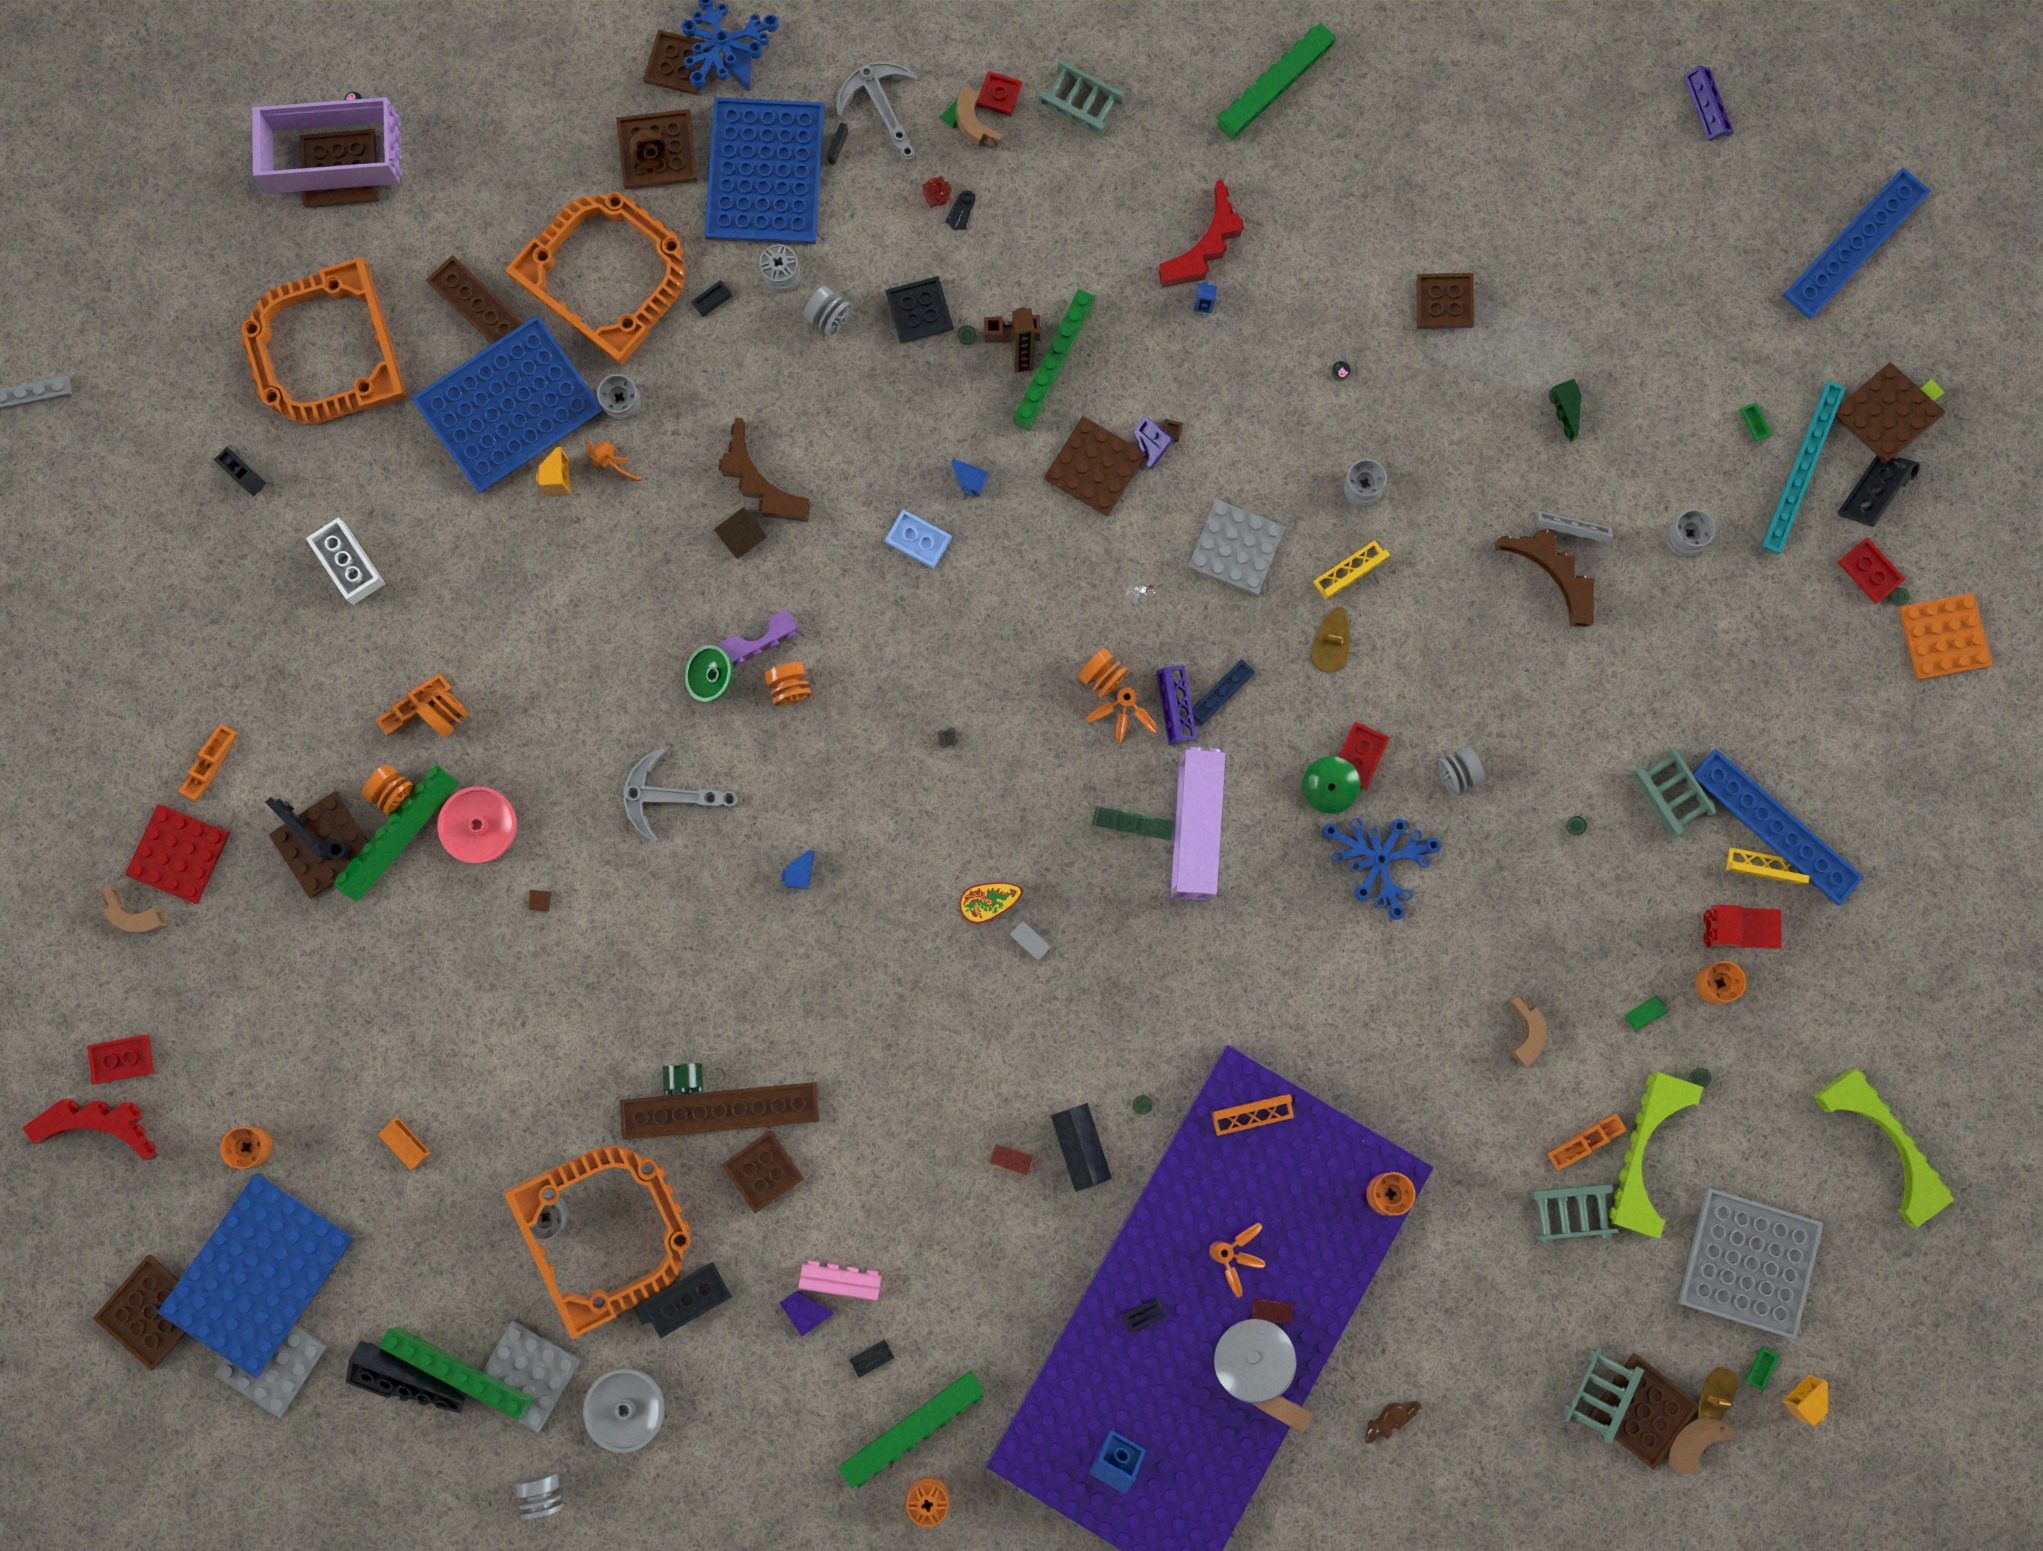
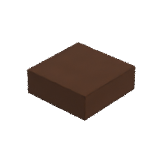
[1163,418,1183,442]
[529,890,551,911]

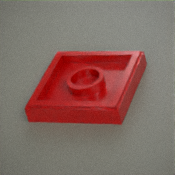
[977,71,1022,117]

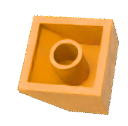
[536,447,570,496]
[1782,1374,1828,1427]

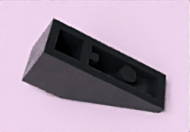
[214,447,267,497]

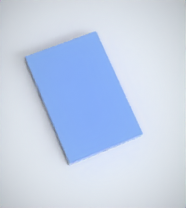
[884,509,952,569]

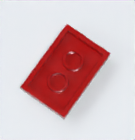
[1837,537,1906,604]
[1339,722,1390,790]
[87,1035,154,1085]

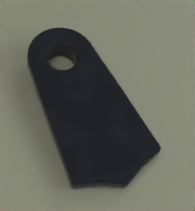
[945,190,976,230]

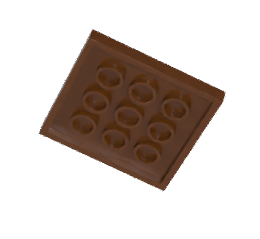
[616,109,698,189]
[300,129,379,208]
[1835,362,1946,464]
[1044,416,1146,517]
[269,791,369,899]
[93,1254,187,1371]
[1588,1353,1699,1470]

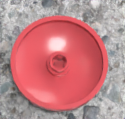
[438,786,517,864]

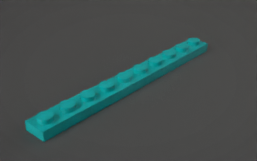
[1761,380,1846,555]

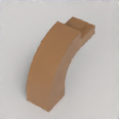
[956,86,1003,147]
[102,886,168,933]
[1508,996,1546,1067]
[1251,1395,1313,1432]
[1668,1416,1737,1475]

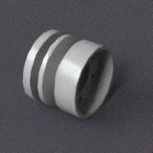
[759,244,801,293]
[803,286,852,337]
[597,374,641,420]
[1343,459,1387,507]
[1666,509,1716,557]
[1436,746,1485,796]
[530,1194,569,1241]
[514,1472,564,1520]

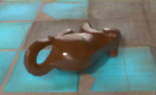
[1365,1401,1422,1444]

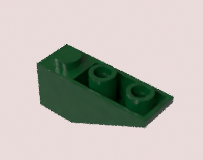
[1549,378,1582,442]

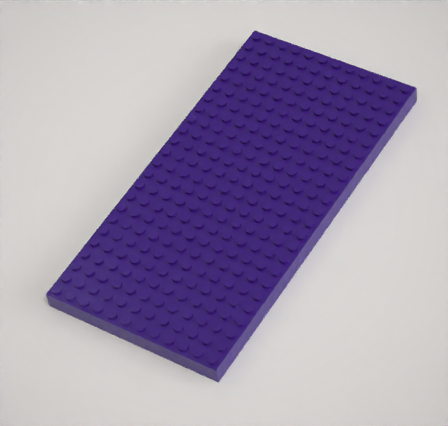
[986,1045,1434,1551]

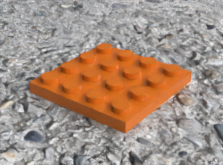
[1898,593,1993,680]

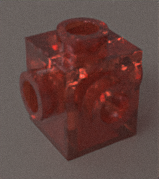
[922,176,952,208]

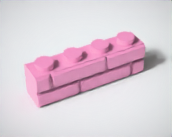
[798,1260,882,1301]

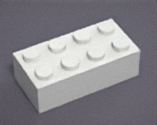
[306,518,385,605]

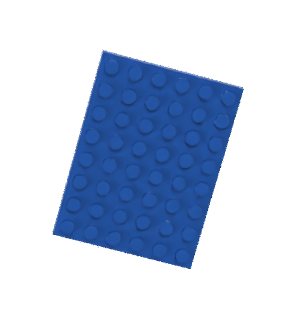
[705,97,825,244]
[411,315,604,494]
[157,1174,355,1379]

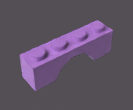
[719,609,799,667]

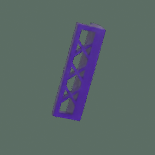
[1684,65,1734,141]
[1156,665,1197,745]

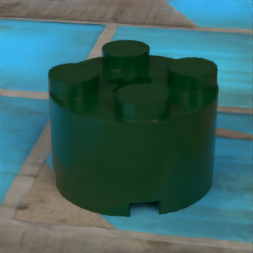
[662,1063,703,1095]

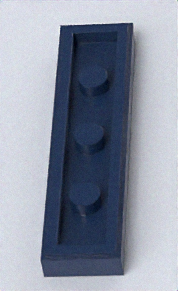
[1192,659,1255,726]

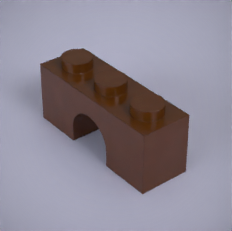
[984,315,1041,343]

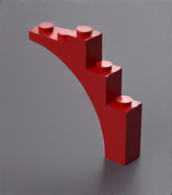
[1158,180,1244,288]
[22,1099,158,1160]

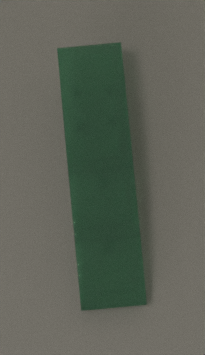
[1092,806,1174,841]

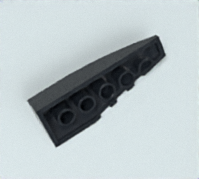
[345,1340,465,1413]

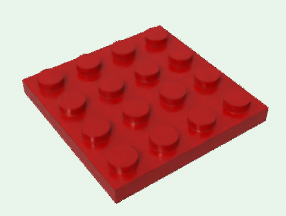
[125,804,230,904]

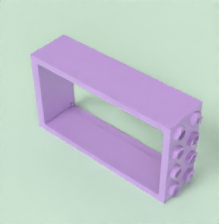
[252,97,402,194]
[1170,747,1226,901]

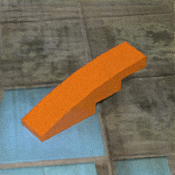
[375,673,451,737]
[178,724,237,803]
[1547,1112,1627,1171]

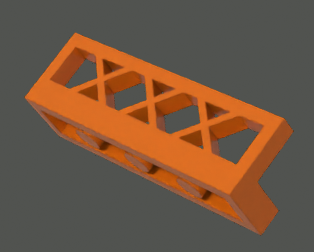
[1211,1094,1294,1136]

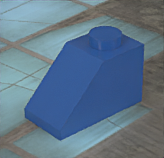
[723,48,751,91]
[1194,282,1216,313]
[951,459,988,497]
[782,850,815,890]

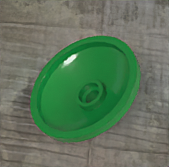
[685,645,733,702]
[1302,756,1360,814]

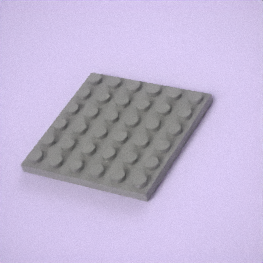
[1678,1187,1824,1340]

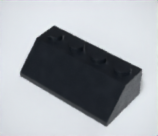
[1051,1103,1112,1192]

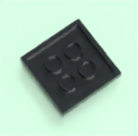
[885,276,954,344]

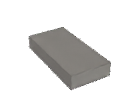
[1010,921,1051,961]

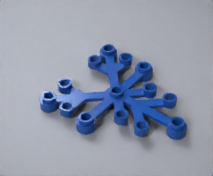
[682,0,779,89]
[1322,818,1441,920]

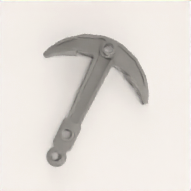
[837,61,918,162]
[623,749,738,842]

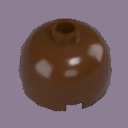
[629,129,668,168]

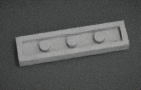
[0,376,72,410]
[1536,511,1613,543]

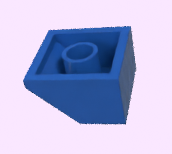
[1089,1430,1146,1494]

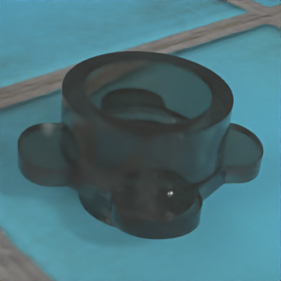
[937,727,958,748]

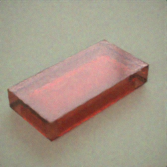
[990,1144,1033,1175]
[1251,1298,1293,1324]

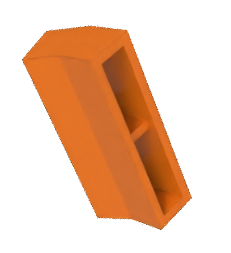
[378,1118,430,1170]

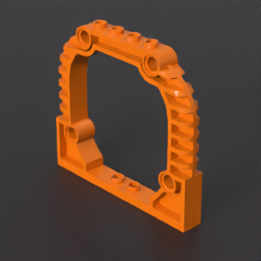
[505,192,686,366]
[241,257,408,425]
[504,1146,691,1340]

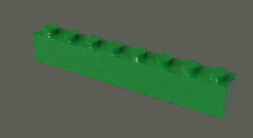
[1217,22,1336,141]
[1013,288,1095,432]
[333,764,460,902]
[379,1327,535,1421]
[838,1370,985,1489]

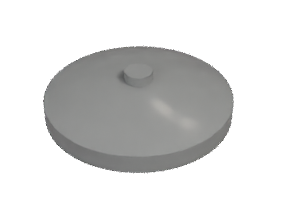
[1214,1319,1297,1404]
[583,1368,665,1453]

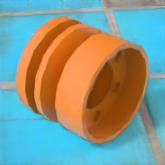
[1077,648,1128,699]
[764,662,812,707]
[416,688,469,739]
[361,764,415,816]
[1695,961,1746,1005]
[220,1126,272,1169]
[1366,1172,1415,1216]
[906,1477,950,1527]

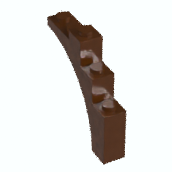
[719,418,810,522]
[1495,530,1594,627]

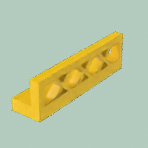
[1313,541,1390,600]
[1726,848,1810,885]

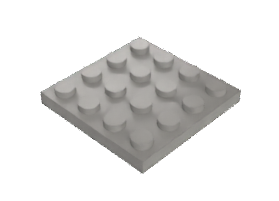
[1188,499,1285,596]
[483,1320,581,1433]
[214,1326,328,1418]

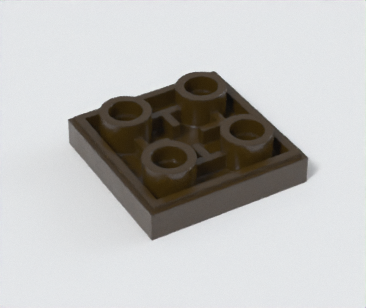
[714,507,767,560]

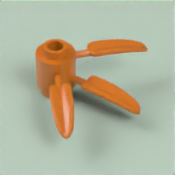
[587,440,642,481]
[1086,687,1158,743]
[1209,1223,1265,1298]

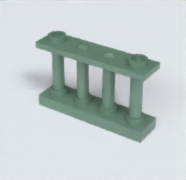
[1038,60,1124,137]
[1631,747,1717,838]
[1529,1183,1618,1243]
[1563,1347,1644,1445]

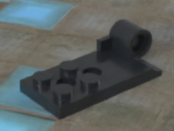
[1838,455,1920,527]
[265,797,351,861]
[633,1262,732,1339]

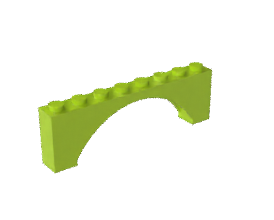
[1813,1069,1954,1228]
[1608,1072,1703,1239]

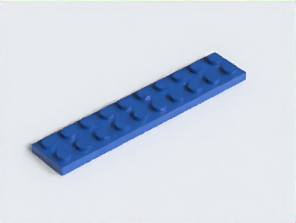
[1782,167,1930,320]
[1692,749,1863,906]

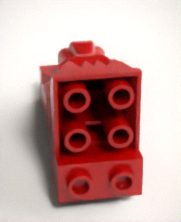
[1703,904,1782,950]

